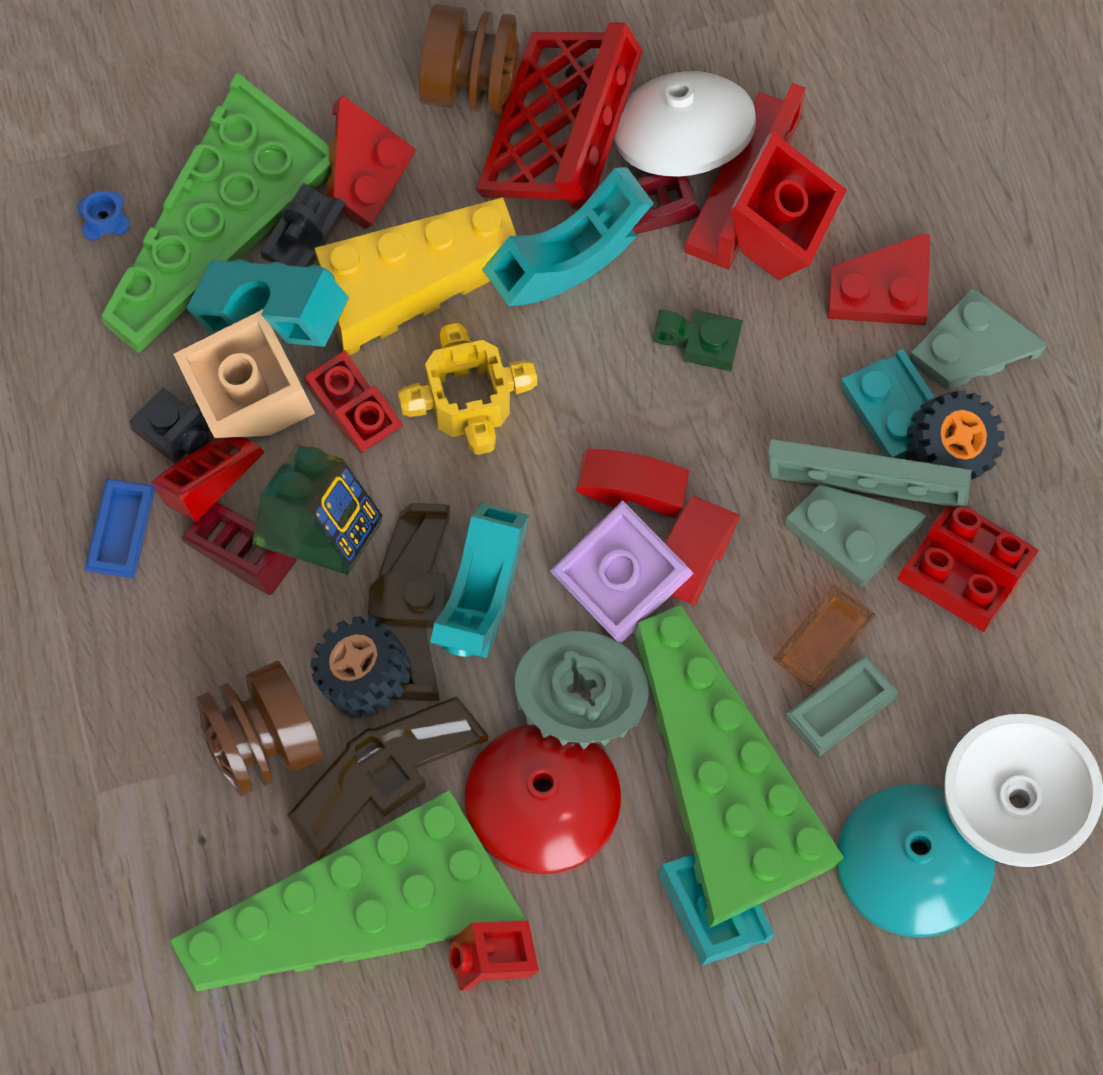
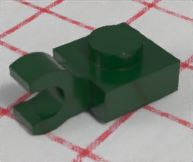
[653,310,743,372]

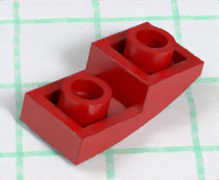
[303,350,403,454]
[576,449,689,519]
[665,496,740,606]

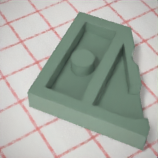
[910,288,1047,390]

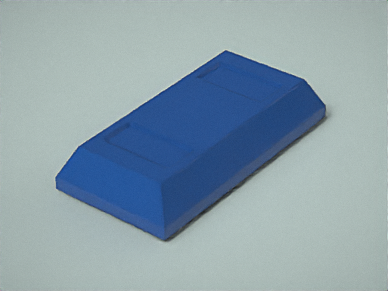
[84,478,155,579]

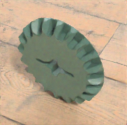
[514,631,649,749]

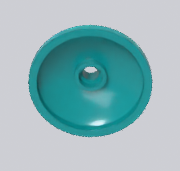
[837,784,995,938]

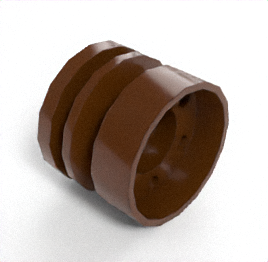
[419,4,519,116]
[195,660,323,796]

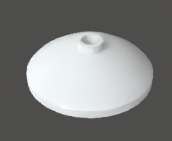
[614,71,756,176]
[944,714,1103,867]

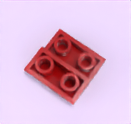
[897,506,1039,632]

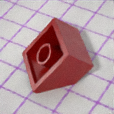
[730,132,847,281]

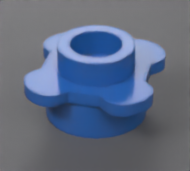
[77,191,130,241]

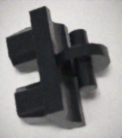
[261,183,347,267]

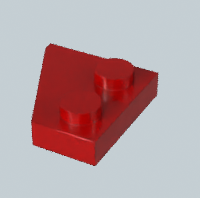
[327,95,417,229]
[828,234,930,326]

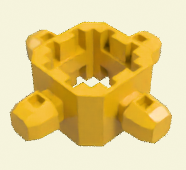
[397,323,538,455]

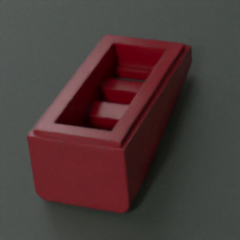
[632,174,701,234]
[182,502,298,595]

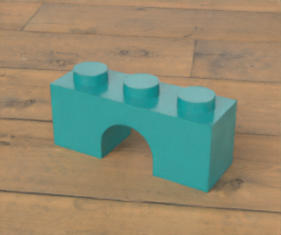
[187,259,349,347]

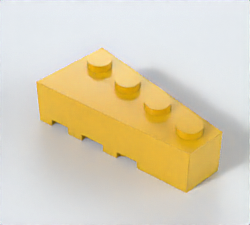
[315,197,517,356]

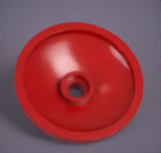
[465,724,621,874]

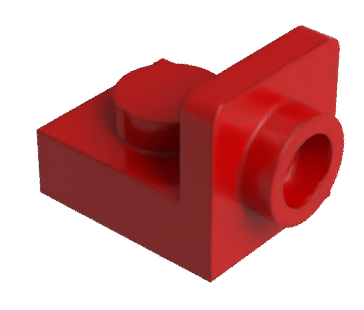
[449,920,539,991]

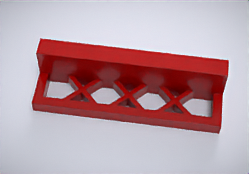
[685,82,806,270]

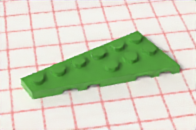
[101,72,332,354]
[634,604,844,928]
[169,790,526,991]

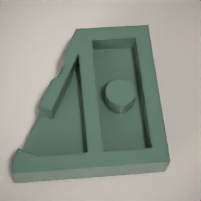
[785,485,926,589]

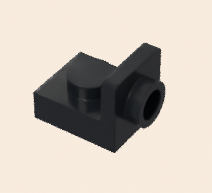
[129,387,209,464]

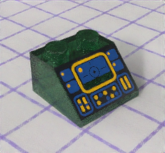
[252,444,383,575]

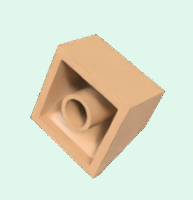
[173,310,315,438]

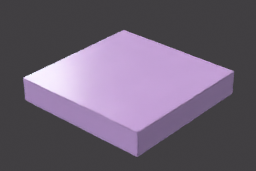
[550,500,694,643]

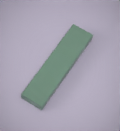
[768,439,972,507]

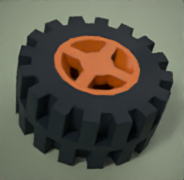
[906,391,1005,480]

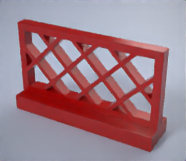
[476,22,643,210]

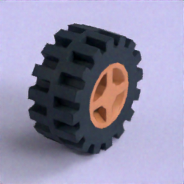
[310,616,411,717]

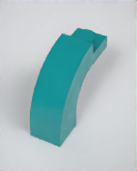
[482,167,654,306]
[430,503,529,658]

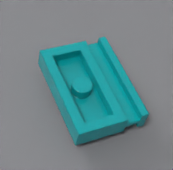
[840,349,952,459]
[657,854,775,966]

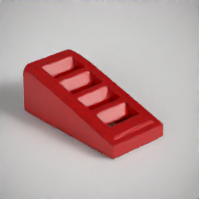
[151,437,265,522]

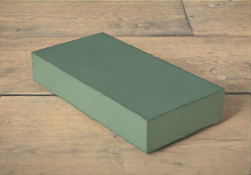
[785,655,899,758]

